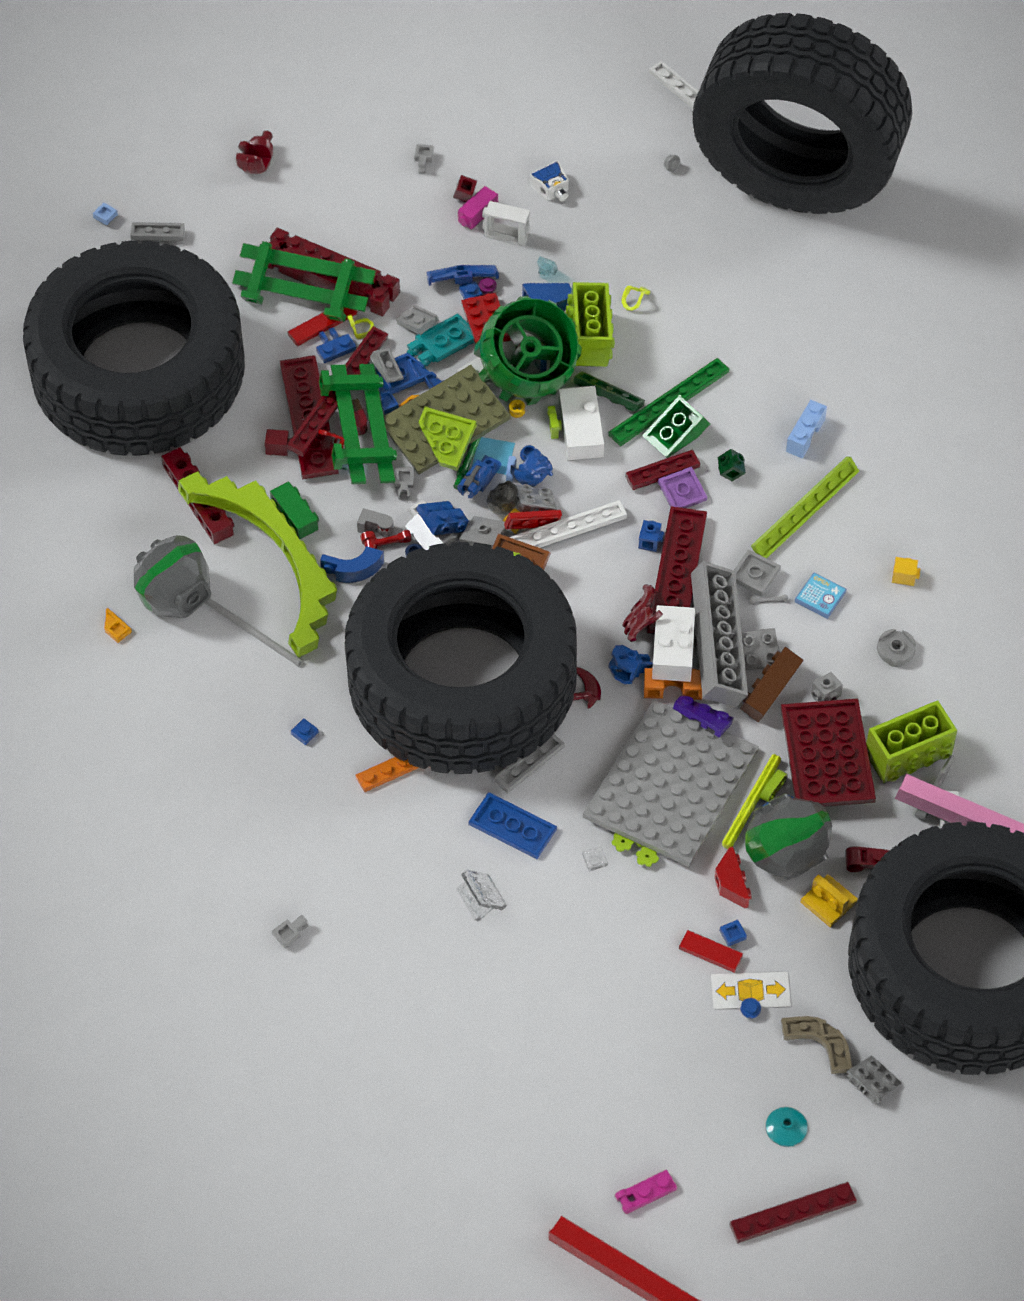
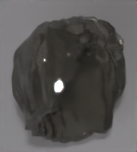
[486,480,519,515]

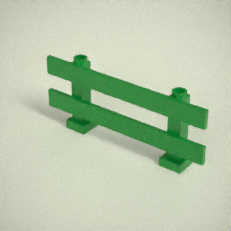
[232,241,376,322]
[319,364,397,484]

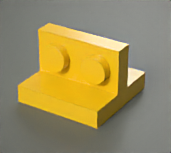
[800,874,858,928]

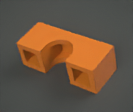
[644,667,702,700]

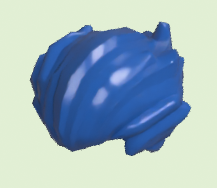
[514,449,553,487]

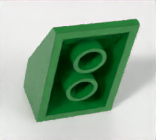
[642,395,710,458]

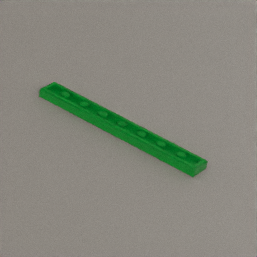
[608,358,729,447]

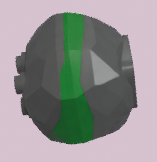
[134,535,212,618]
[745,793,832,880]

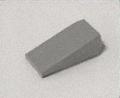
[370,348,404,383]

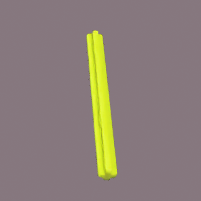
[722,754,781,849]

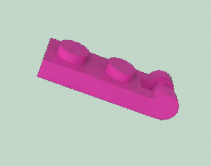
[614,1169,677,1214]

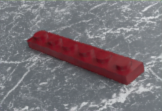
[729,1181,857,1244]

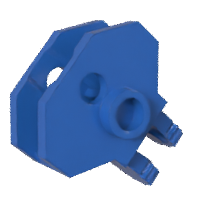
[608,645,653,684]

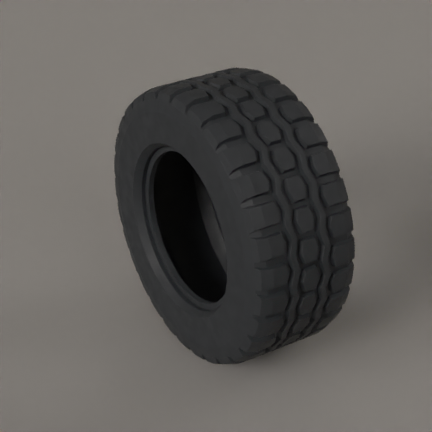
[692,13,912,214]
[23,240,245,456]
[345,542,577,774]
[848,822,1024,1075]

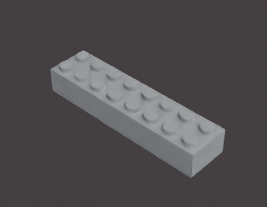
[691,561,748,707]

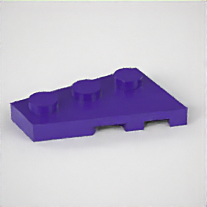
[673,695,734,738]

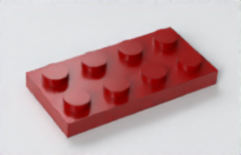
[461,293,511,344]

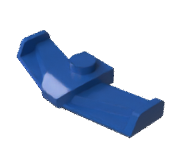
[426,265,499,286]

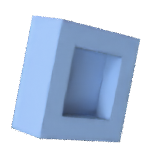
[93,203,118,225]

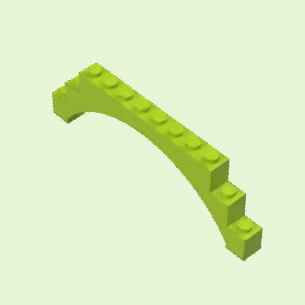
[178,472,337,657]

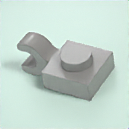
[414,144,434,173]
[272,915,309,948]

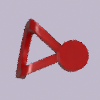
[318,429,344,449]

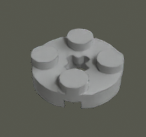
[877,629,916,667]

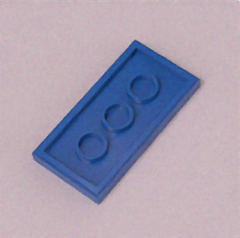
[468,792,557,859]

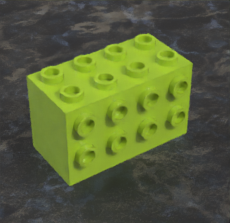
[566,282,615,367]
[866,700,958,784]

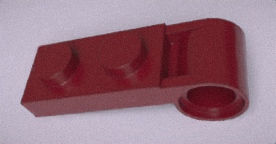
[845,846,889,873]

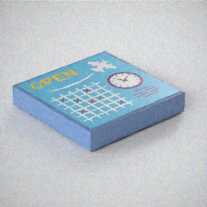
[795,572,847,619]

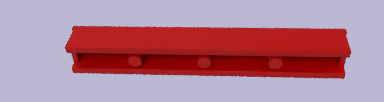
[549,1216,700,1301]

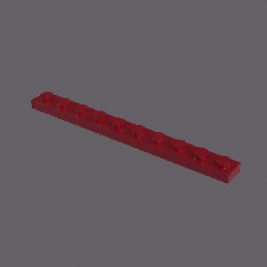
[287,326,389,457]

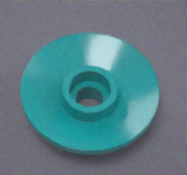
[766,1107,808,1147]

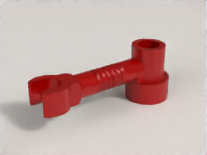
[360,530,412,549]

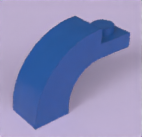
[320,546,384,583]

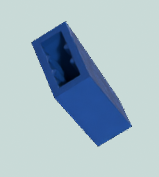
[522,283,572,311]

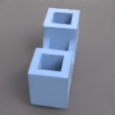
[786,400,827,459]

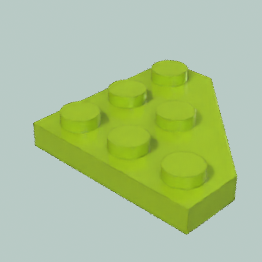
[418,407,477,470]

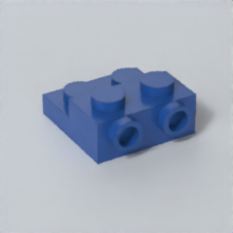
[416,501,469,535]

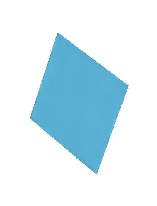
[471,437,515,475]

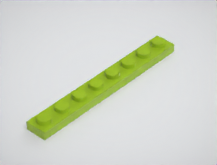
[751,456,859,558]

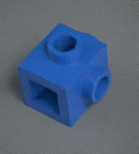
[638,520,664,552]

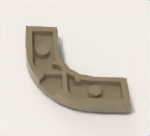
[781,1016,852,1074]

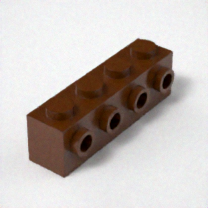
[740,646,804,723]

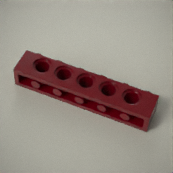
[161,447,235,544]

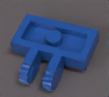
[316,327,356,364]

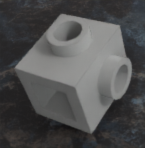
[811,672,843,701]

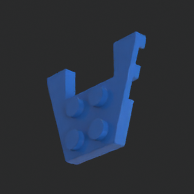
[375,353,444,415]

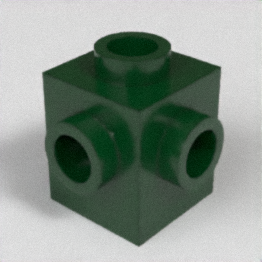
[717,449,746,482]

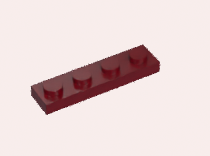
[625,449,700,490]

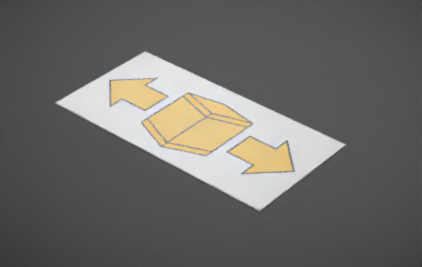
[711,972,791,1009]

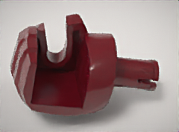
[236,130,274,174]

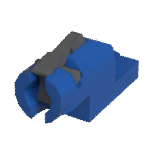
[457,455,501,499]

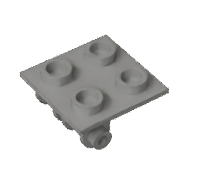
[516,484,557,512]
[741,628,778,670]
[847,1055,902,1105]

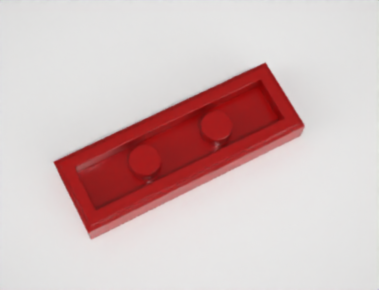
[504,510,562,530]
[679,930,743,973]

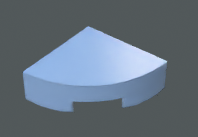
[506,456,516,482]

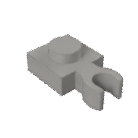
[395,467,414,500]

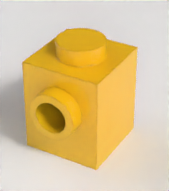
[892,557,921,586]

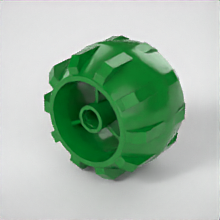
[474,296,582,405]

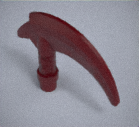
[573,667,601,709]

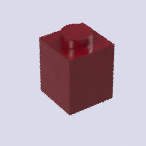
[453,175,477,202]
[265,429,292,456]

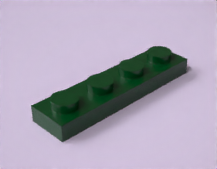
[573,371,645,412]

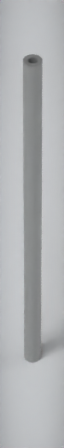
[205,598,303,667]

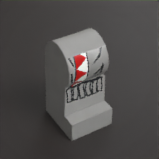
[357,508,394,537]

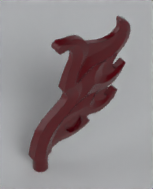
[622,584,663,642]

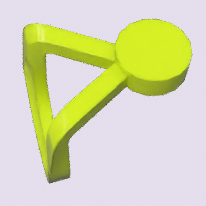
[621,285,650,311]
[347,315,374,340]

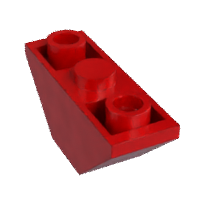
[714,847,752,908]

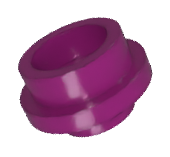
[479,278,497,294]

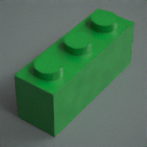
[270,481,319,539]

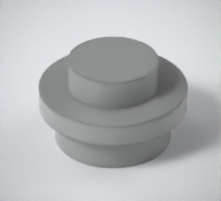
[664,155,680,172]

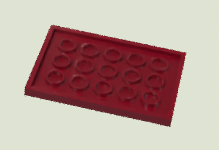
[780,698,876,807]

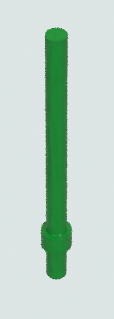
[453,437,481,490]

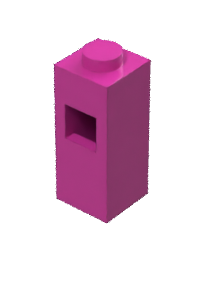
[458,186,498,230]

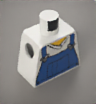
[529,161,569,201]

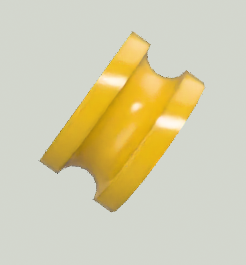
[509,400,525,418]

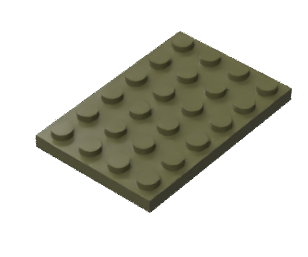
[384,365,511,475]

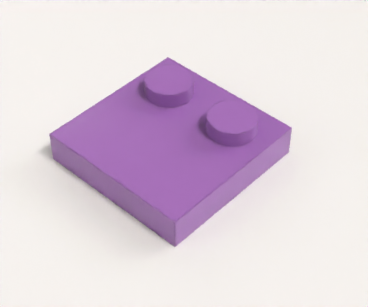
[658,467,707,508]

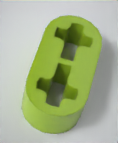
[760,769,788,802]

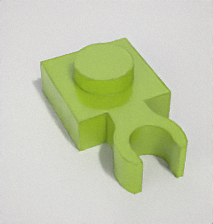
[547,405,562,439]

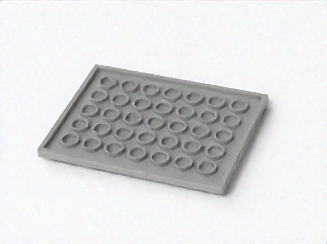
[583,700,759,867]

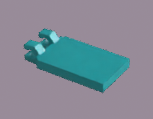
[407,313,475,367]

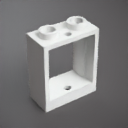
[482,201,530,246]

